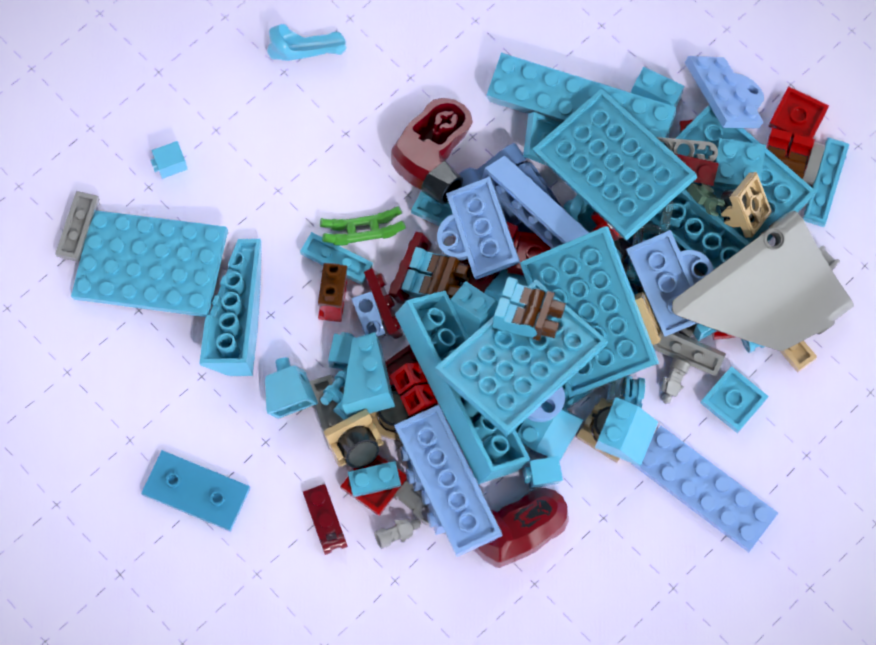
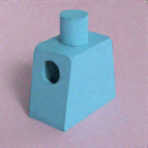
[265,357,318,419]

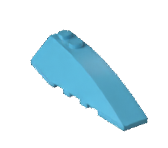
[199,239,262,376]

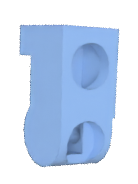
[351,291,385,337]

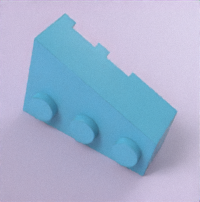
[342,332,395,418]

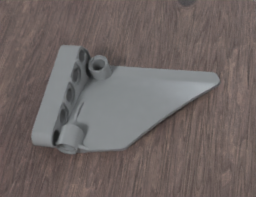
[672,211,854,351]

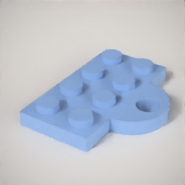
[685,56,764,128]
[437,177,520,280]
[626,230,714,337]

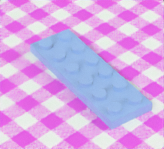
[394,405,502,557]
[631,425,778,553]

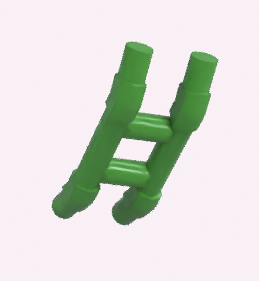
[319,205,406,246]

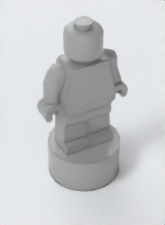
[661,358,691,404]
[374,519,421,549]

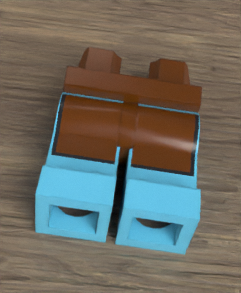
[401,247,473,300]
[493,277,566,341]

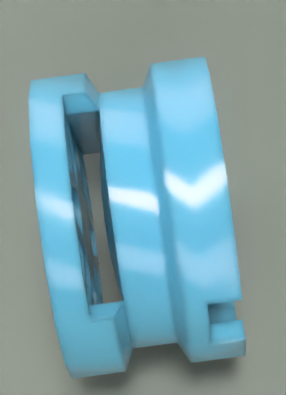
[620,376,645,408]

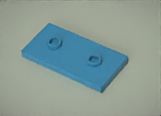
[141,450,251,532]

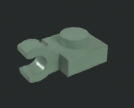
[687,183,725,216]

